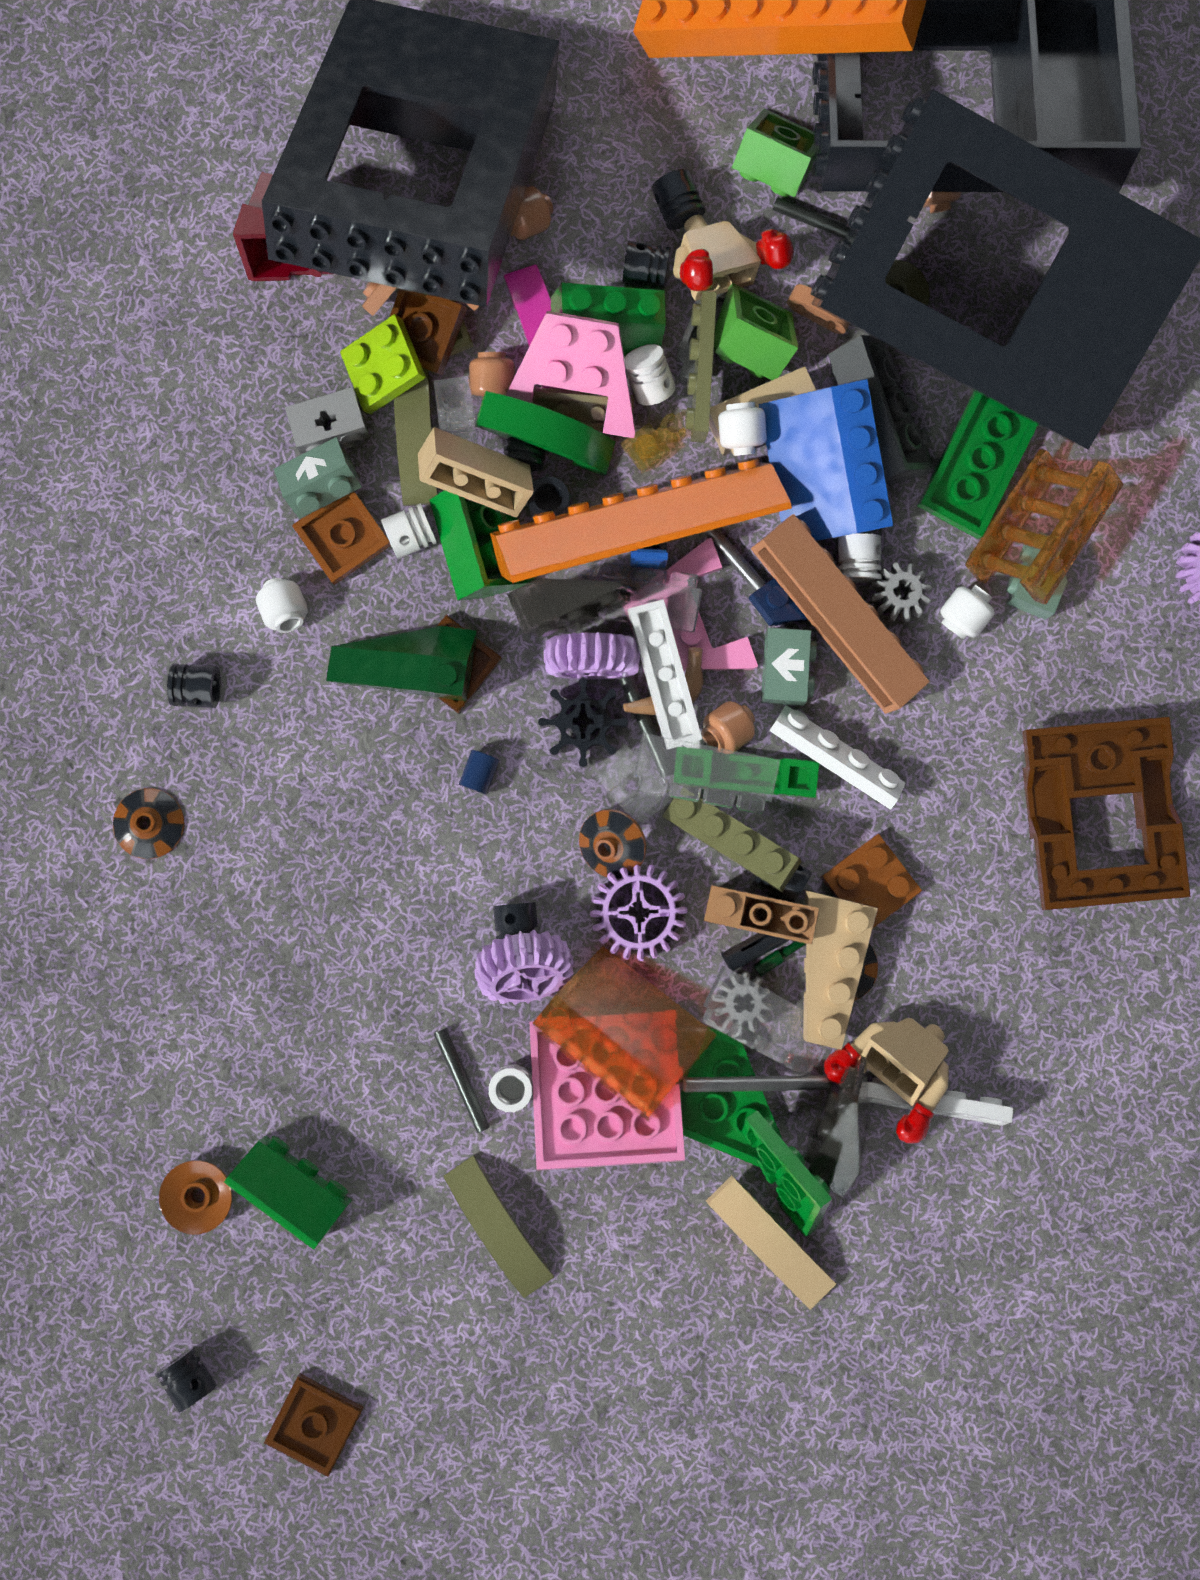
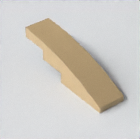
[706,1175,836,1310]

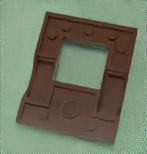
[1022,717,1191,910]

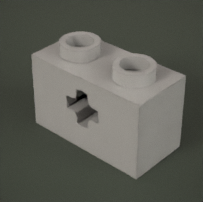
[285,387,370,455]

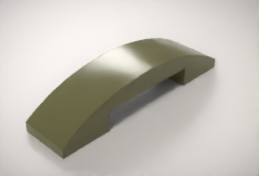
[394,368,438,506]
[443,1155,554,1298]

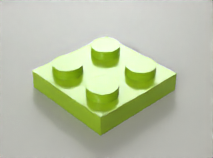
[340,314,426,414]

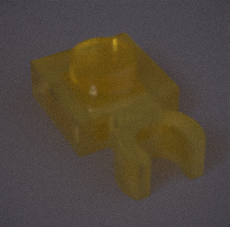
[621,413,686,474]

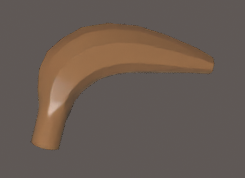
[623,647,704,715]

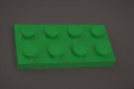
[917,391,1038,539]

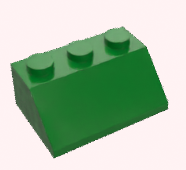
[551,282,666,358]
[429,490,536,601]
[224,1136,352,1250]

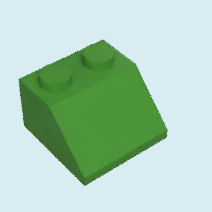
[732,109,819,197]
[714,283,798,380]

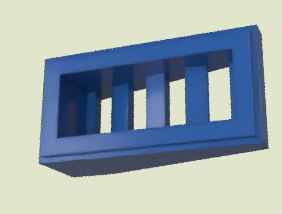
[630,542,668,569]

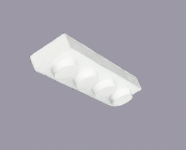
[627,599,702,749]
[770,705,905,810]
[860,1078,1013,1126]

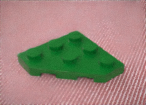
[680,1026,782,1167]
[742,1110,832,1238]

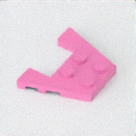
[506,311,636,438]
[623,538,758,671]

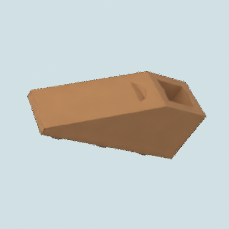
[704,885,820,945]

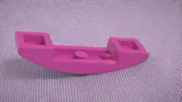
[503,264,569,390]

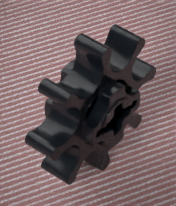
[538,677,628,768]

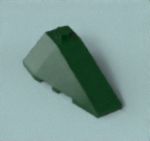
[326,626,477,702]

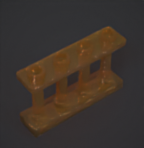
[965,449,1124,605]

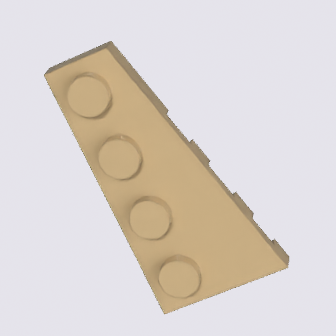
[803,890,878,1050]

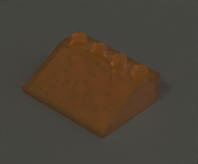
[532,946,717,1122]

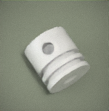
[624,344,675,405]
[381,503,437,559]
[838,534,881,583]
[488,1064,533,1112]

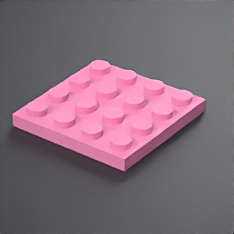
[529,1012,685,1171]

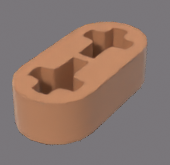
[787,284,849,334]

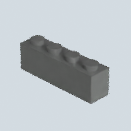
[828,335,939,486]

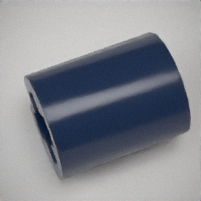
[458,750,500,795]

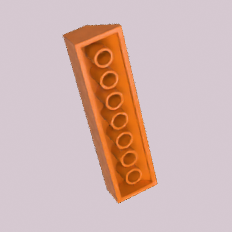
[633,0,926,58]
[490,458,792,583]

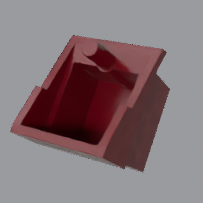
[233,172,333,282]

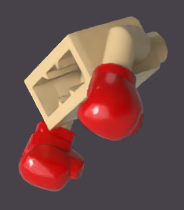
[673,215,794,301]
[824,1018,949,1144]

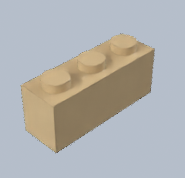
[709,366,816,456]
[418,427,534,518]

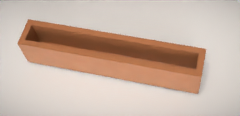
[751,514,930,714]

